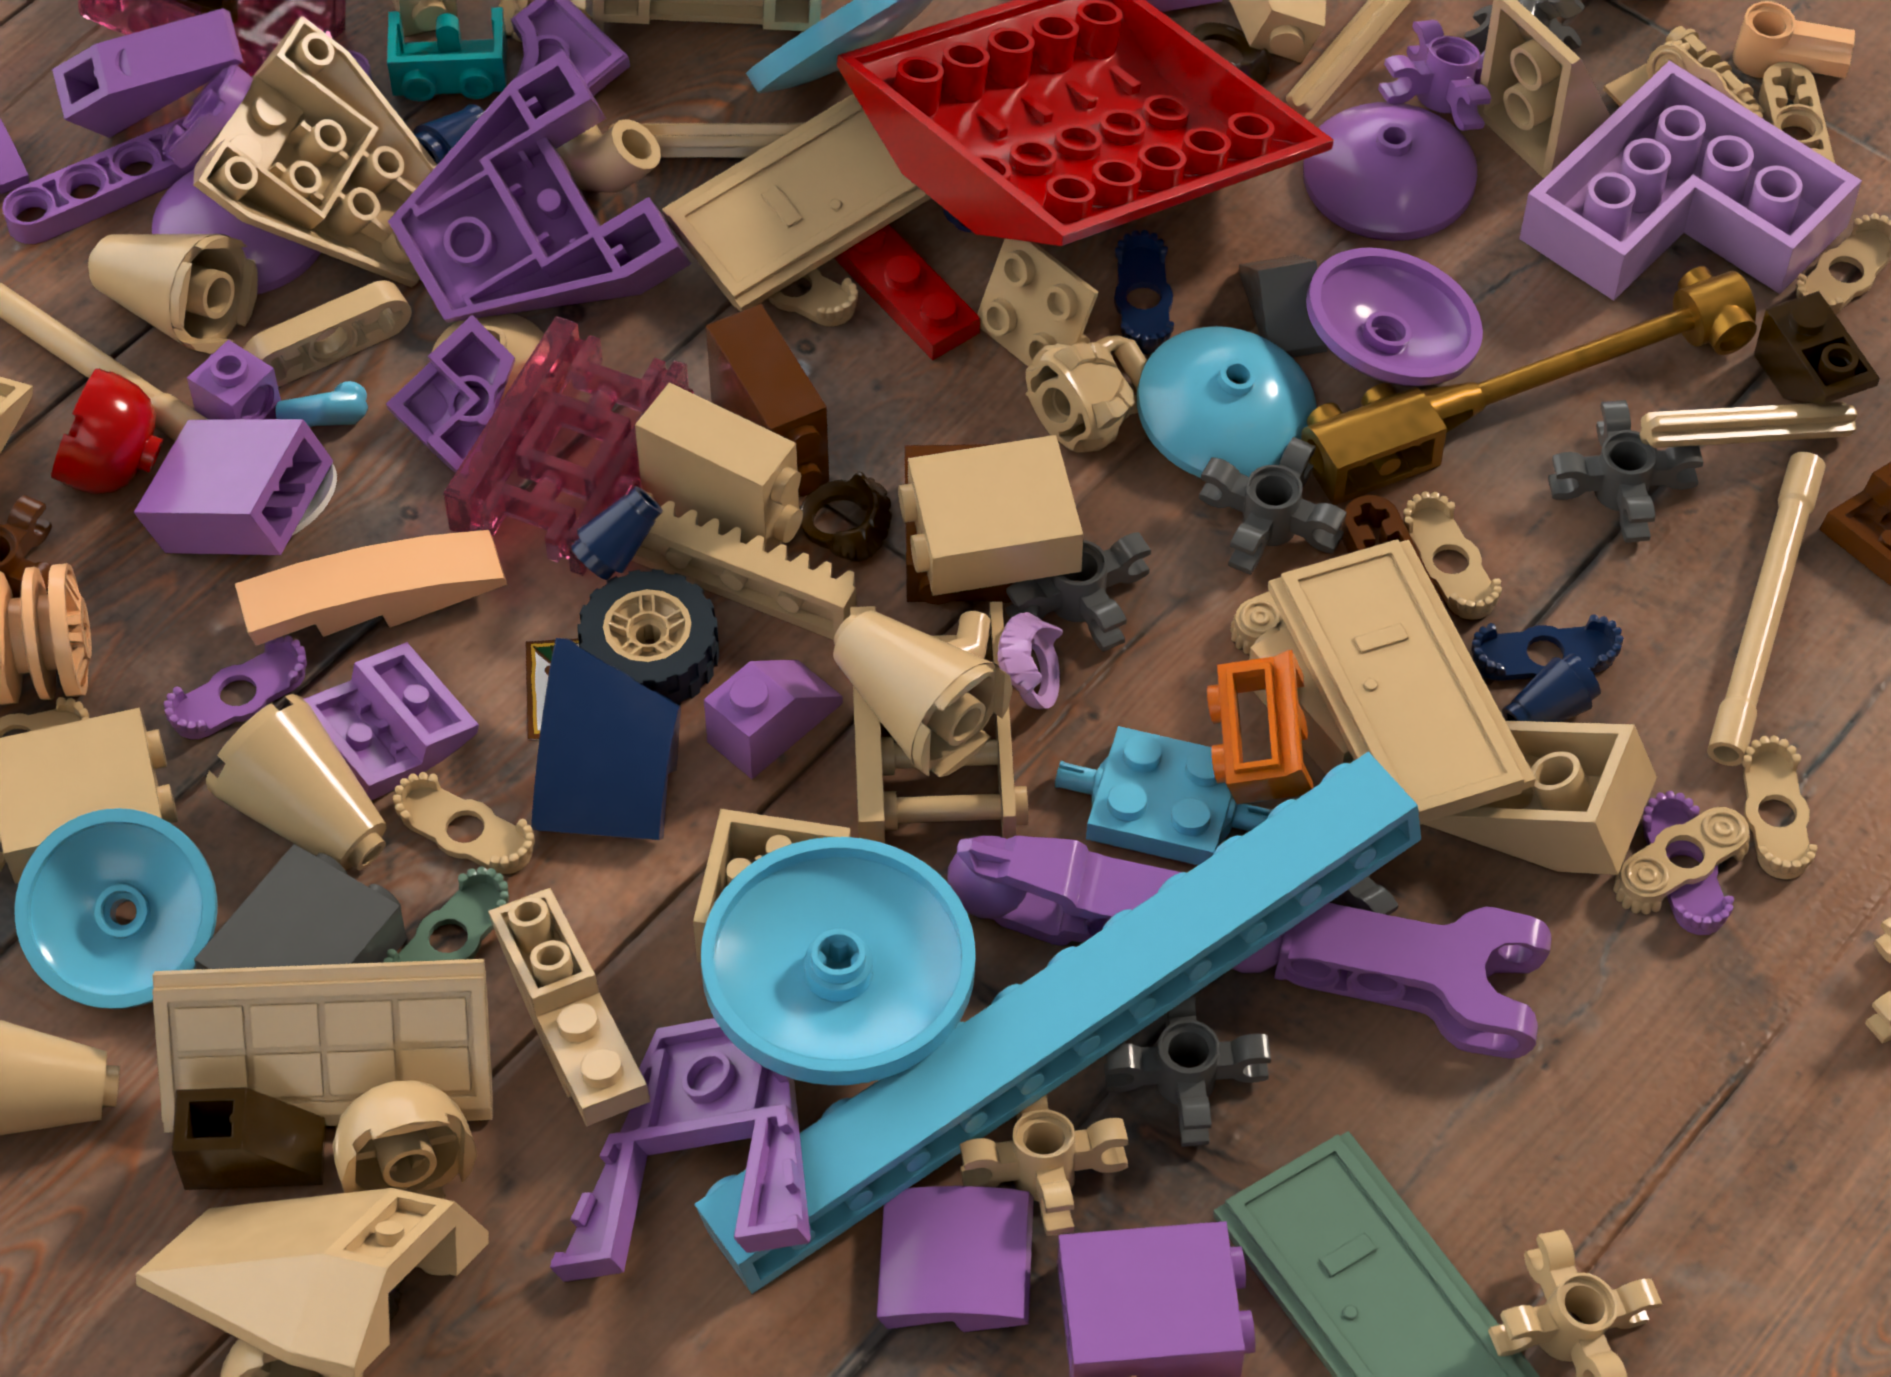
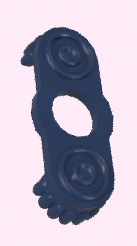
[1114,230,1174,354]
[1471,614,1624,681]

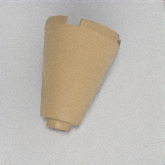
[88,234,258,354]
[833,610,1013,777]
[206,694,386,871]
[0,1020,120,1135]

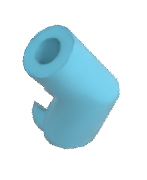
[275,381,368,427]

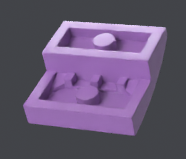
[304,642,479,800]
[877,1186,1034,1332]

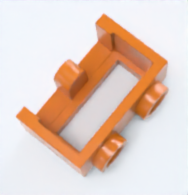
[1207,650,1313,804]

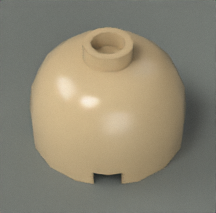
[332,1080,477,1199]

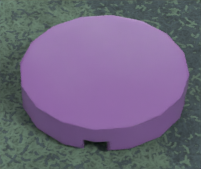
[162,64,253,169]

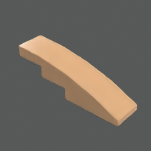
[235,530,507,646]

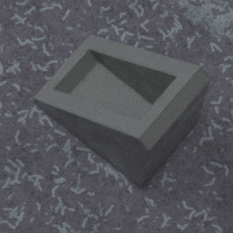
[1238,255,1327,358]

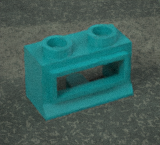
[387,7,508,101]

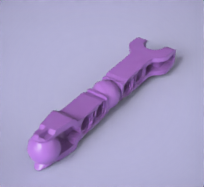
[947,836,1552,1058]

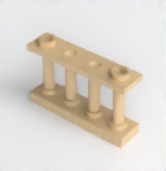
[850,602,1028,844]

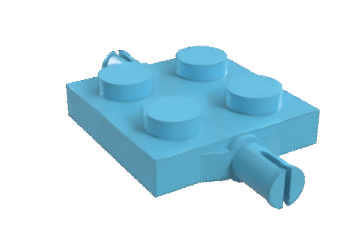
[1055,726,1273,865]

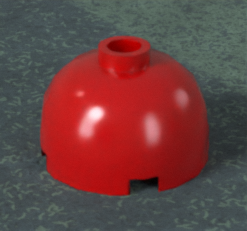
[51,368,164,494]

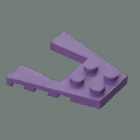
[550,1018,811,1282]

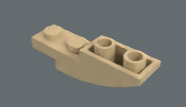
[488,888,651,1126]

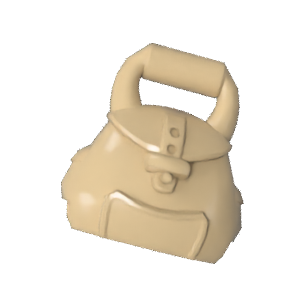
[1025,335,1147,453]

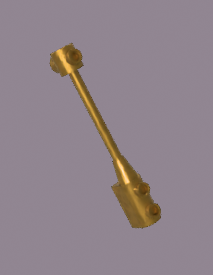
[1301,266,1757,505]

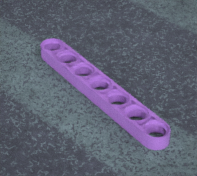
[2,50,372,244]

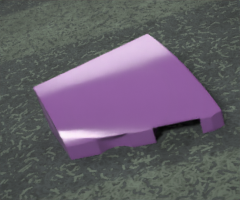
[386,315,515,483]

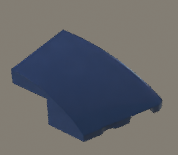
[531,638,681,840]

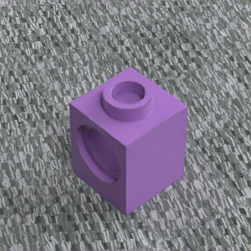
[187,339,281,420]

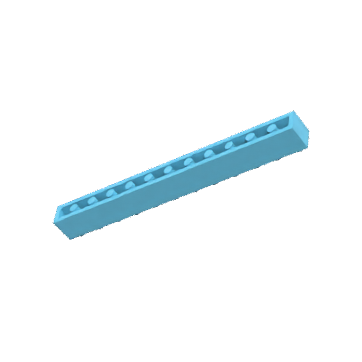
[695,751,1422,1294]

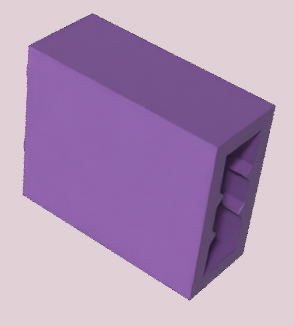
[133,419,333,555]
[1057,1221,1255,1377]

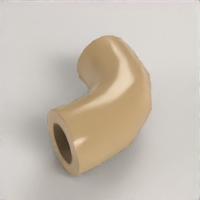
[557,119,661,193]

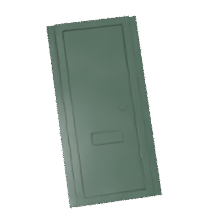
[1213,1131,1540,1377]

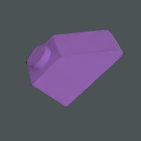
[704,660,843,779]

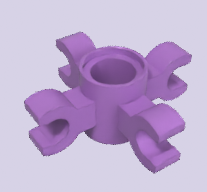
[1378,20,1491,130]

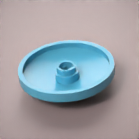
[746,0,933,94]
[701,837,976,1085]

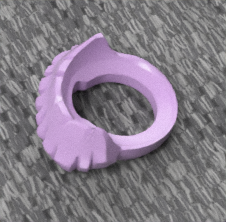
[997,612,1063,709]

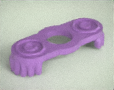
[164,636,307,739]
[1642,791,1734,935]

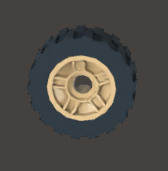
[577,569,719,705]

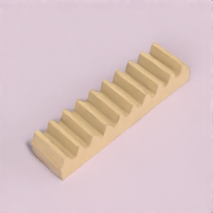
[631,492,857,640]

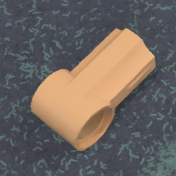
[1732,1,1855,78]

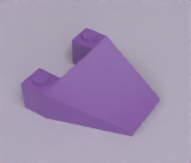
[388,50,691,323]

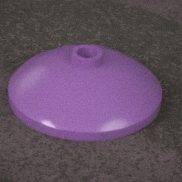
[1303,102,1477,241]
[152,170,321,294]
[1306,248,1483,386]

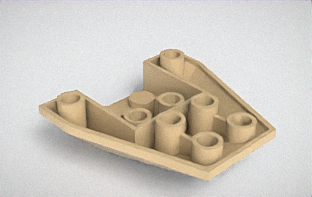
[193,16,437,287]
[136,1188,489,1377]

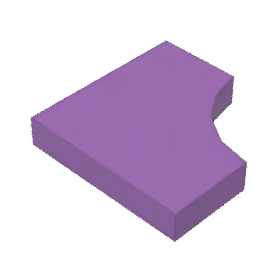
[511,0,630,96]

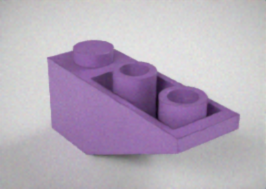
[52,8,243,138]

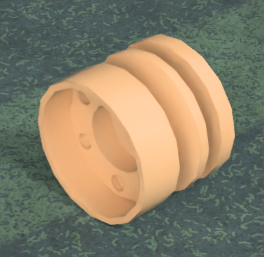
[0,563,92,705]

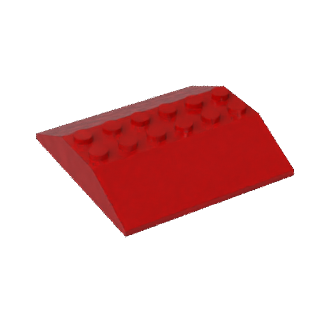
[836,0,1334,246]

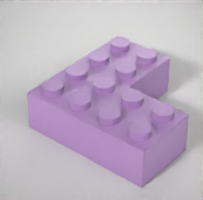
[1519,60,1862,301]

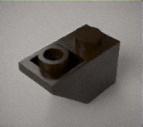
[1754,291,1880,404]
[172,1087,326,1190]

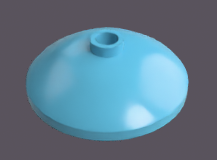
[1136,326,1317,478]
[15,808,218,1009]

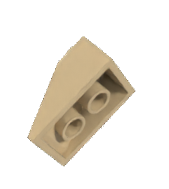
[1477,0,1610,178]
[1424,721,1657,875]

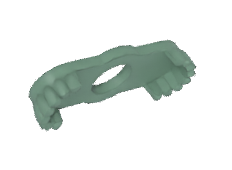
[383,866,509,962]

